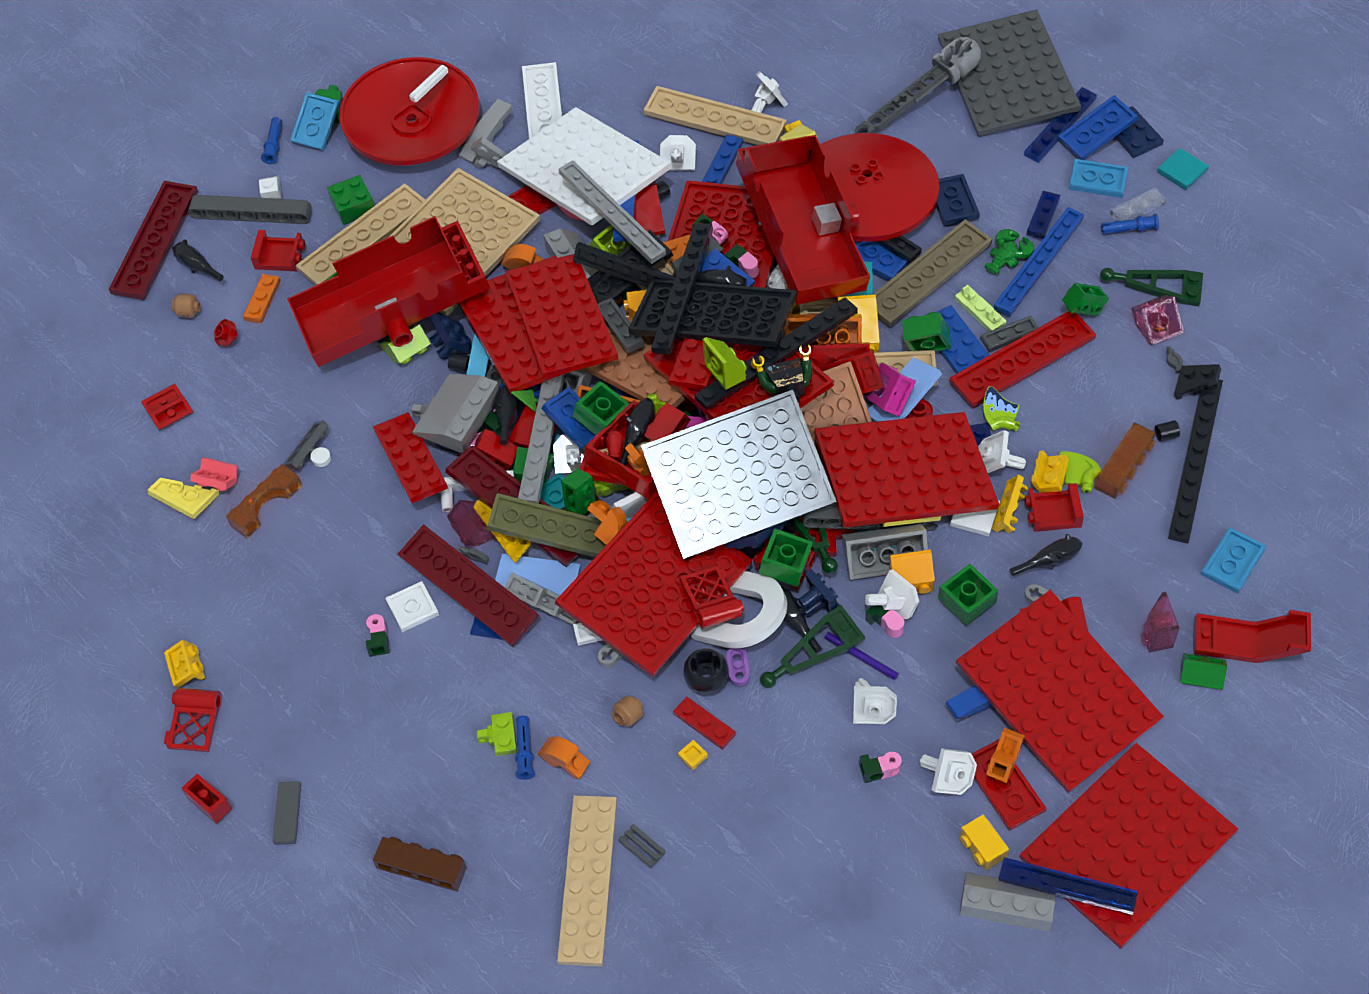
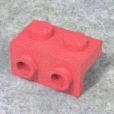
[190,457,238,491]

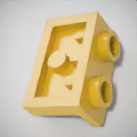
[1031,450,1069,493]
[164,640,205,688]

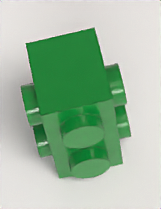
[1062,283,1109,316]
[561,468,596,515]

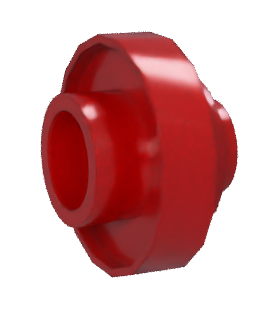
[214,319,237,347]
[905,399,933,418]

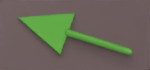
[511,389,539,412]

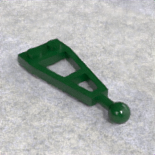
[1100,268,1203,307]
[790,517,838,574]
[760,605,865,688]

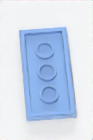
[868,357,942,422]
[495,553,581,595]

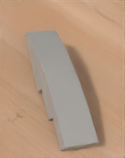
[459,99,513,164]
[505,572,580,625]

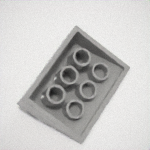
[412,374,499,453]

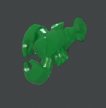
[985,229,1034,275]

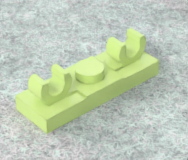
[955,285,1006,331]

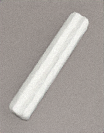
[409,65,448,103]

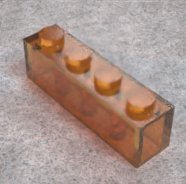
[1094,422,1156,499]

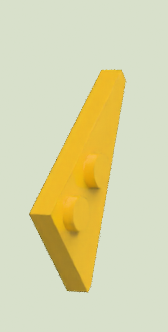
[473,500,533,563]

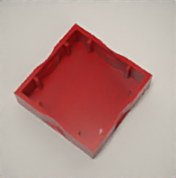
[585,400,685,499]

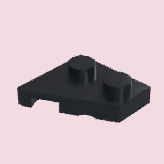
[1174,364,1221,399]

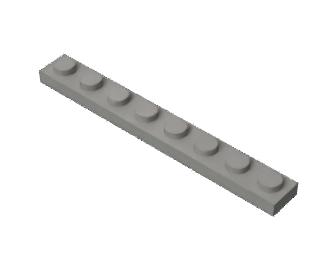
[559,160,666,264]
[518,375,564,504]

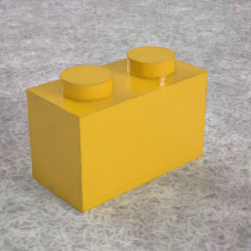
[960,814,1009,871]

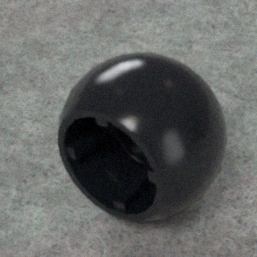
[683,648,729,694]

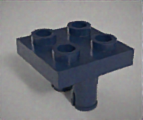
[429,313,472,360]
[798,569,840,618]

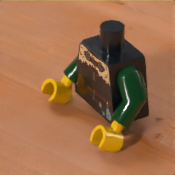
[751,345,813,402]

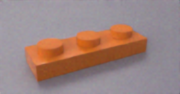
[243,274,281,324]

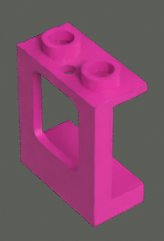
[865,362,916,416]

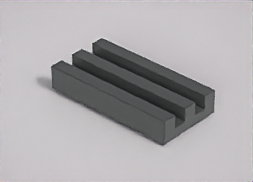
[618,824,665,869]

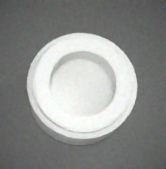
[311,447,331,467]

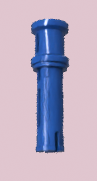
[261,117,282,164]
[1101,214,1159,235]
[515,716,535,780]

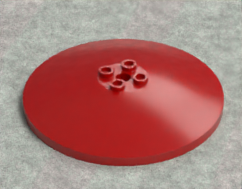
[340,57,480,166]
[820,133,939,242]

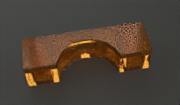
[226,464,302,539]

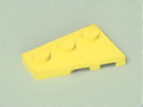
[147,478,219,519]

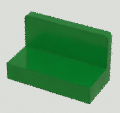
[1180,653,1227,690]

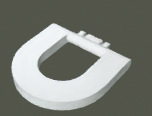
[691,571,787,648]

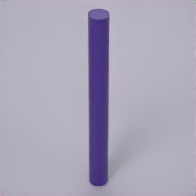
[825,632,899,680]

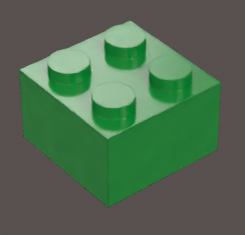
[327,175,374,225]
[902,312,951,352]
[572,381,630,435]
[759,529,813,587]
[938,564,998,626]

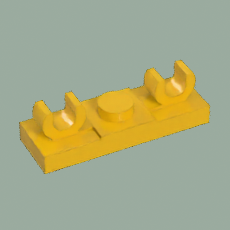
[992,474,1028,533]

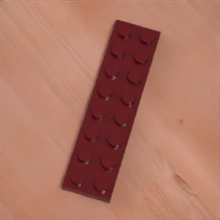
[109,181,198,300]
[445,445,580,568]
[397,524,540,647]

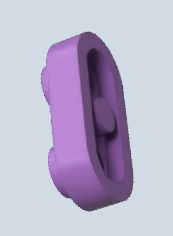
[726,648,750,687]

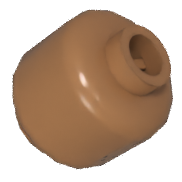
[171,294,201,318]
[612,695,643,727]

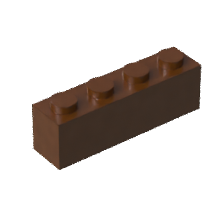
[373,837,467,892]

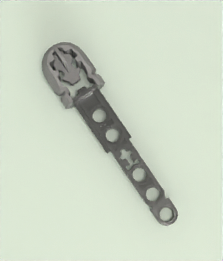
[855,37,981,133]

